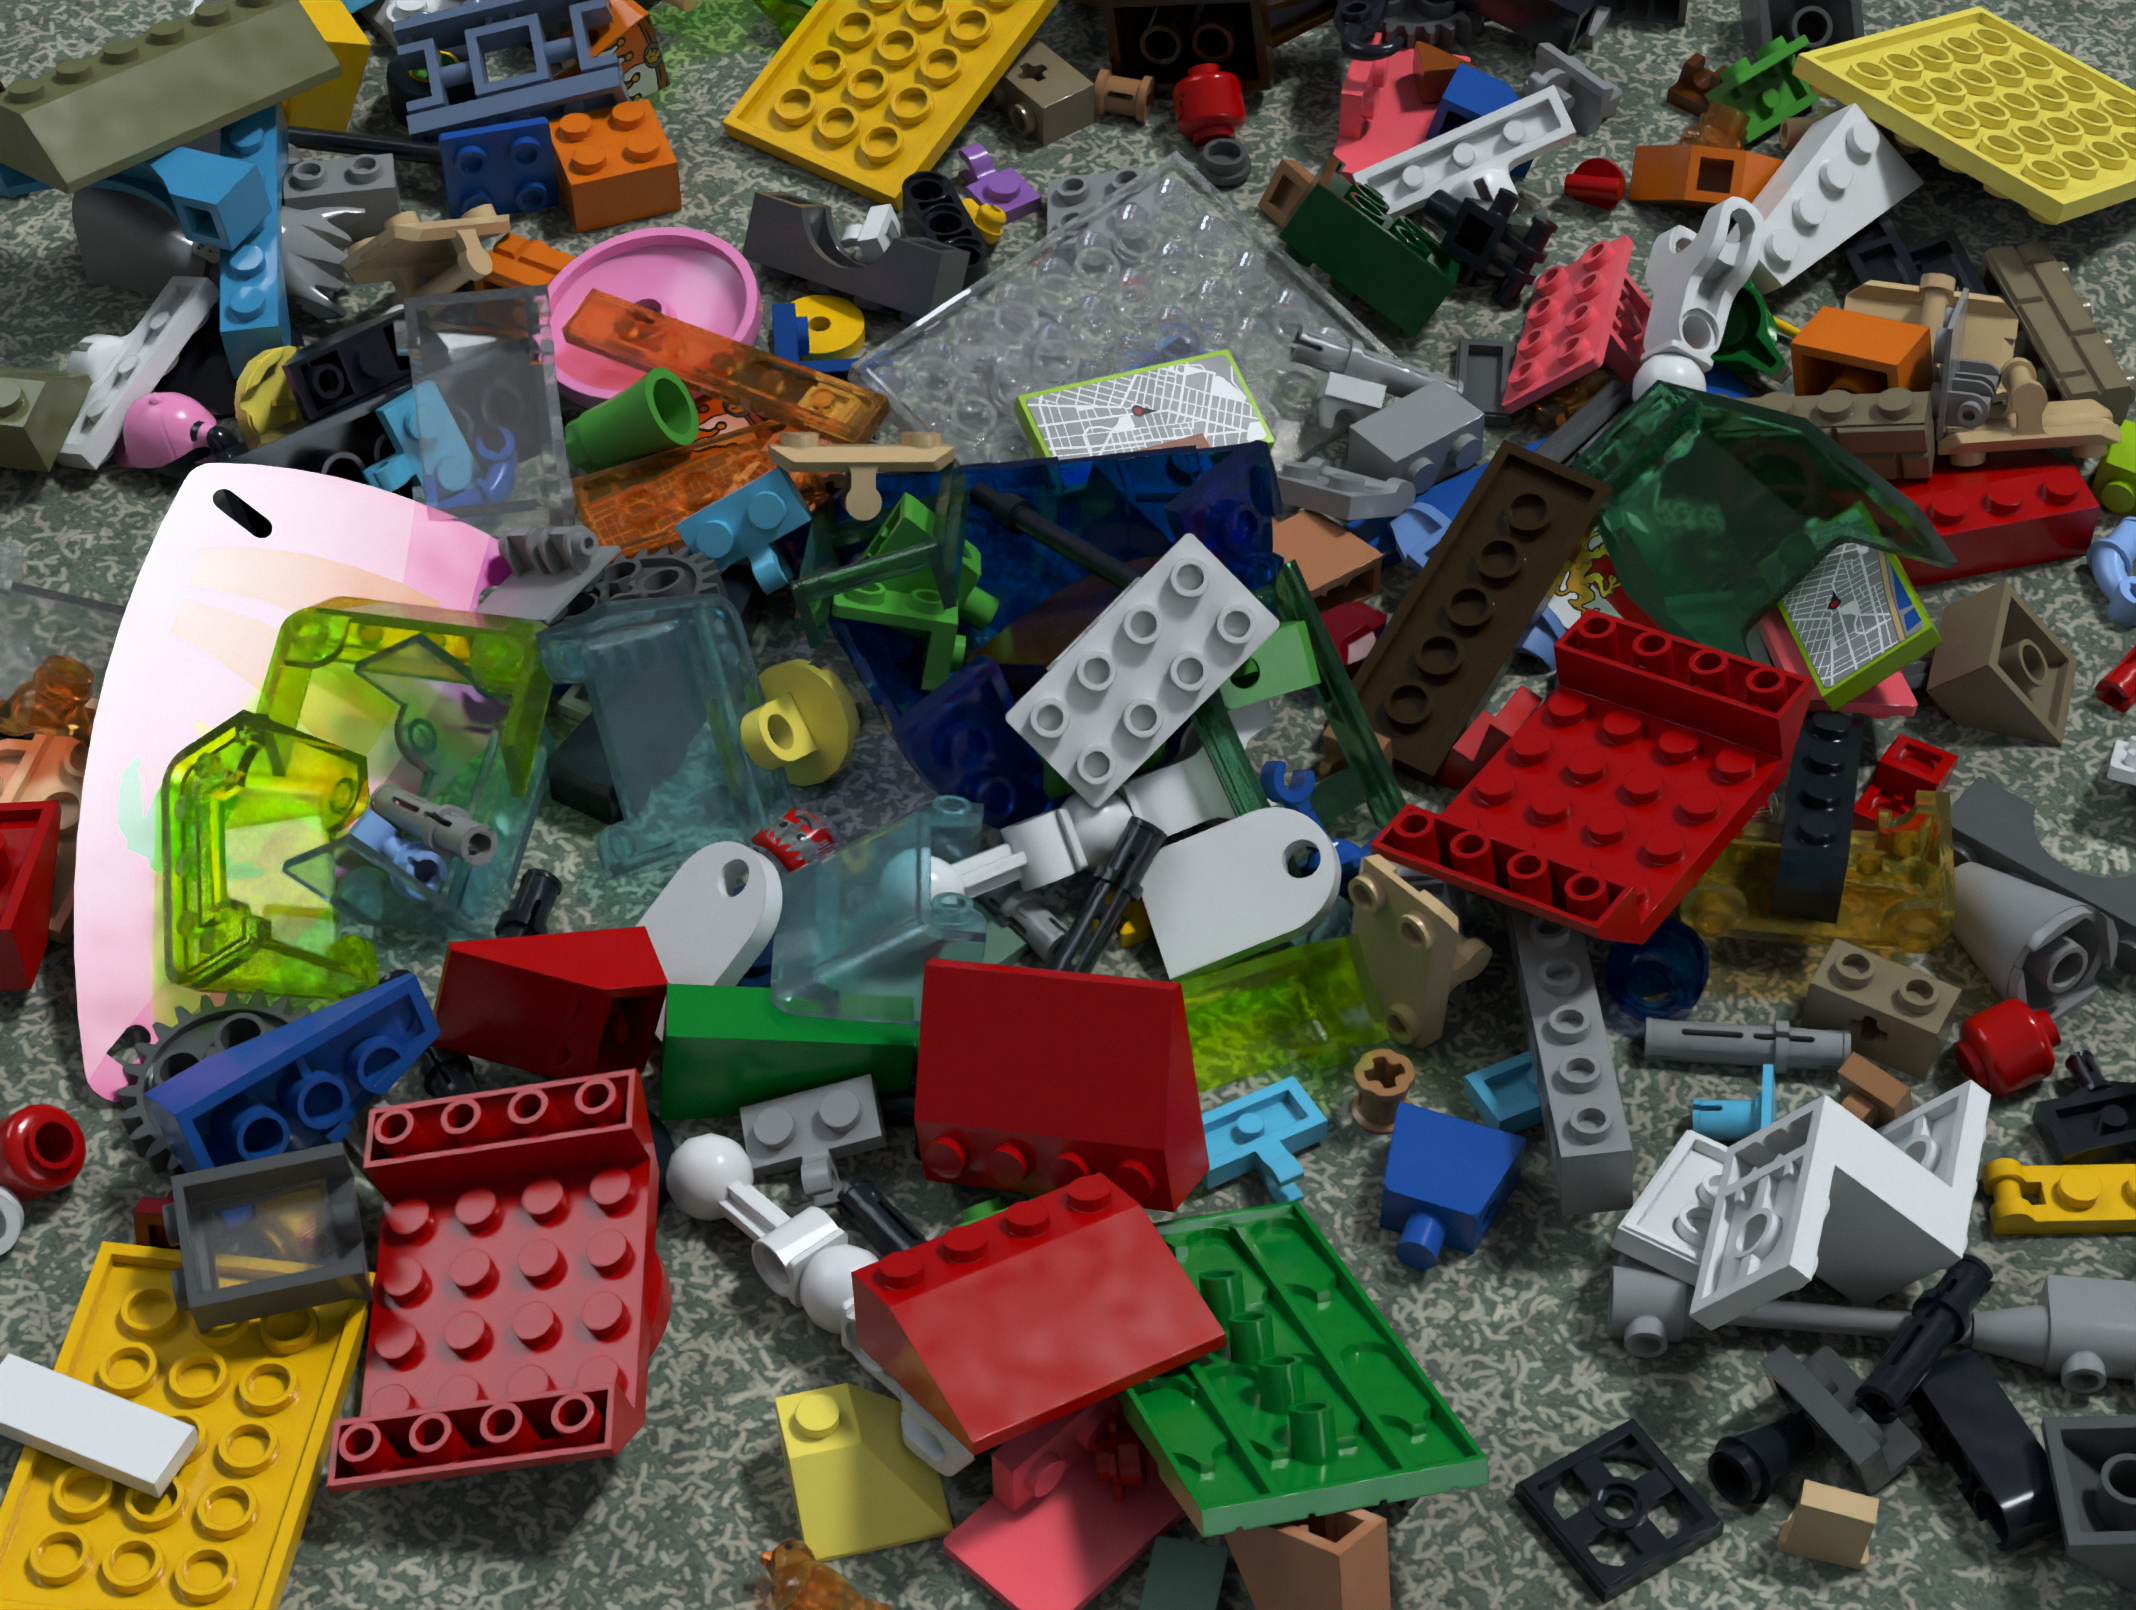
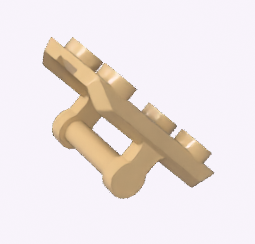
[340,204,511,315]
[1843,273,2019,403]
[1934,357,2121,466]
[767,432,955,521]
[1336,854,1492,1048]

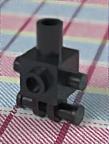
[1423,187,1559,309]

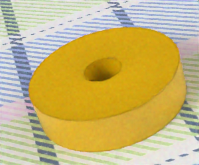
[791,295,865,361]

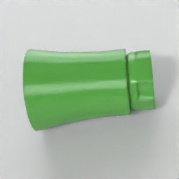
[564,367,699,475]

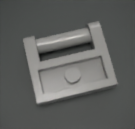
[1255,456,1416,520]

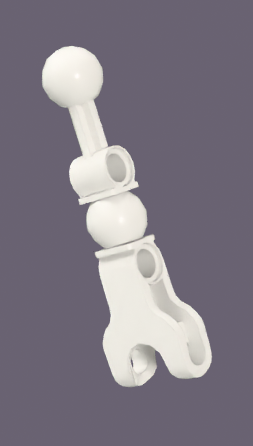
[1607,196,1765,577]
[882,699,1288,939]
[665,1133,976,1476]

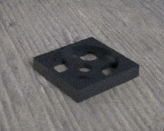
[1514,1418,1725,1605]

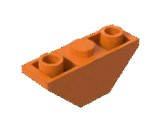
[1628,145,1784,210]

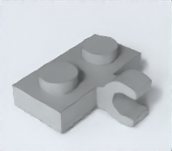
[739,1074,888,1208]

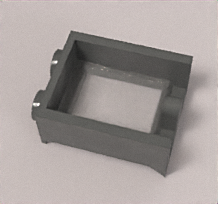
[162,1142,374,1334]

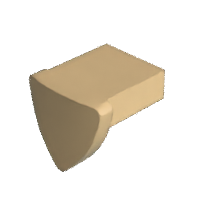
[1776,1479,1880,1570]

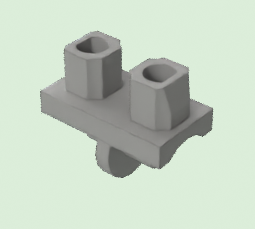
[1521,42,1622,137]

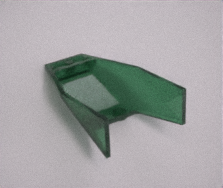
[1571,380,1958,660]

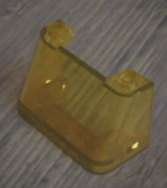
[1679,790,1956,954]

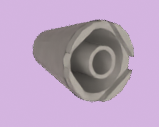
[1934,862,2119,1022]

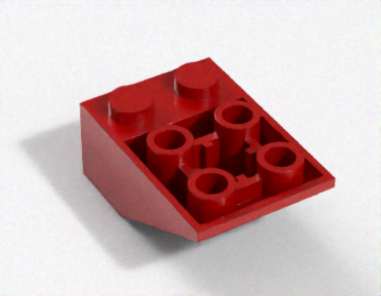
[431,926,669,1080]

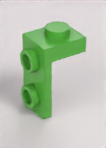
[832,579,966,693]

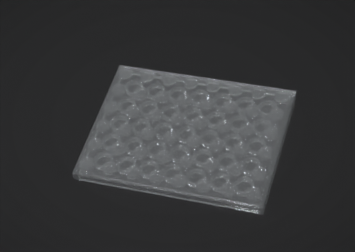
[847,151,1403,589]

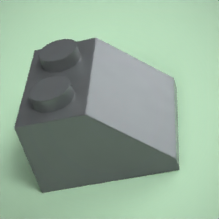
[2041,1415,2136,1593]

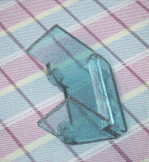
[282,632,555,940]

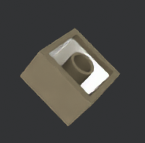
[1926,580,2078,746]

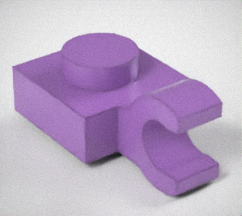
[958,142,1041,225]

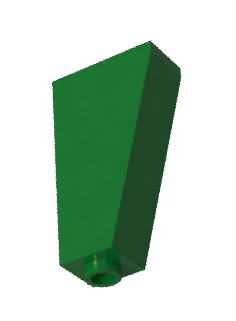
[659,984,921,1121]

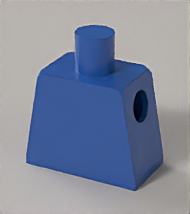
[1379,1101,1526,1270]

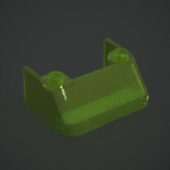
[256,596,558,798]
[1177,933,1390,1092]

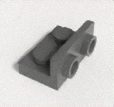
[1761,1344,1923,1497]

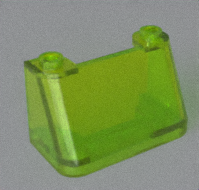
[161,709,379,1001]

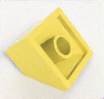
[775,1383,954,1565]

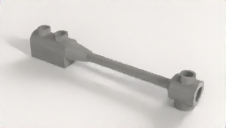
[1607,1253,2136,1394]

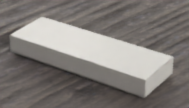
[0,1353,199,1498]

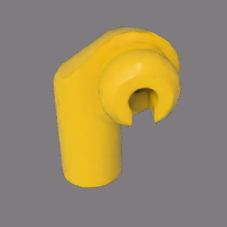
[961,198,1006,245]

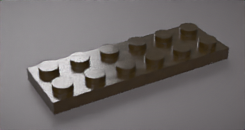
[1323,440,1613,788]

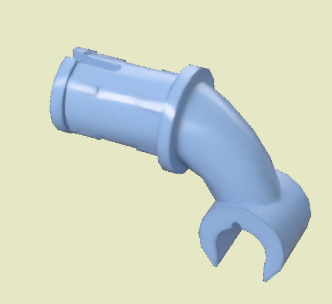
[2086,516,2136,626]
[346,808,448,893]

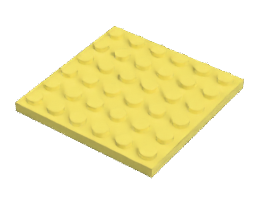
[1792,6,2136,225]

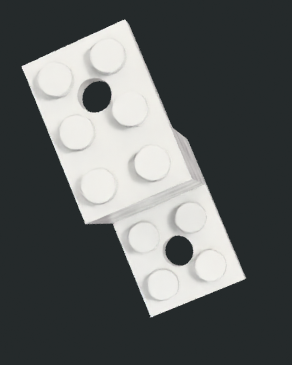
[1689,1080,1991,1331]

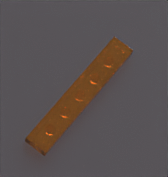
[561,288,891,444]

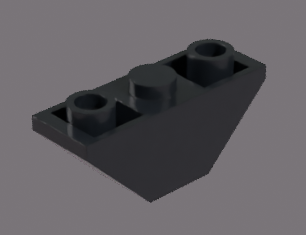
[282,302,446,422]

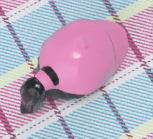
[113,392,240,480]

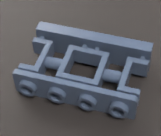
[392,0,630,143]

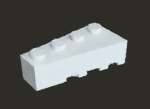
[1726,102,1924,295]

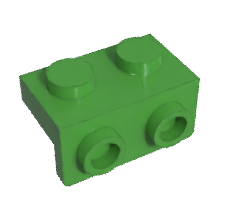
[1704,34,1820,148]

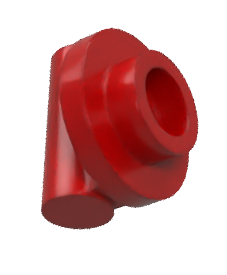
[1564,157,1626,210]

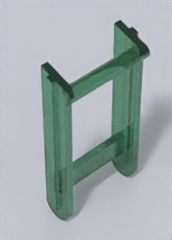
[791,458,970,649]
[1190,559,1406,878]

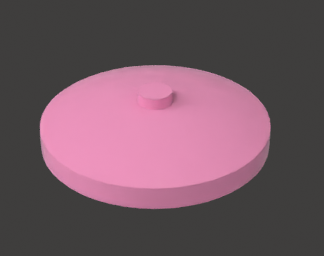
[532,227,763,409]

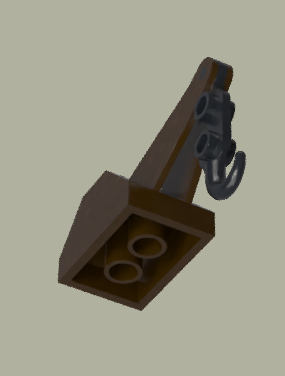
[1102,0,1404,95]

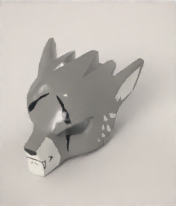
[193,206,365,320]

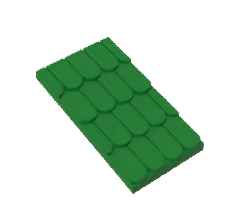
[1115,1200,1489,1538]

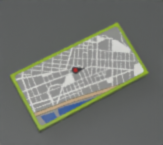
[1013,349,1275,503]
[1759,499,1943,711]

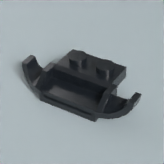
[1844,215,1989,295]

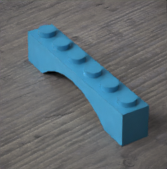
[220,102,291,379]
[0,146,272,251]

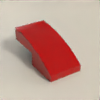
[1438,685,1543,790]
[1851,733,1959,855]

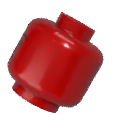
[1172,63,1246,147]
[1953,998,2061,1097]
[0,1104,87,1201]

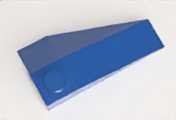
[144,972,441,1231]

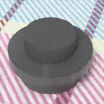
[1197,138,1251,186]

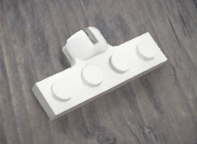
[1352,85,1577,220]
[55,276,220,470]

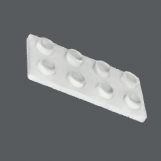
[1005,533,1280,808]

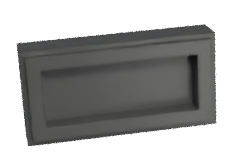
[1455,338,1515,428]

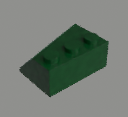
[1278,153,1461,338]

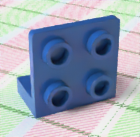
[438,117,560,219]
[772,303,893,392]

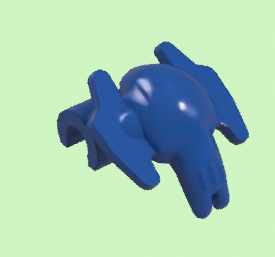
[1259,761,1383,895]

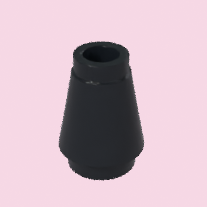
[1707,1413,1815,1506]

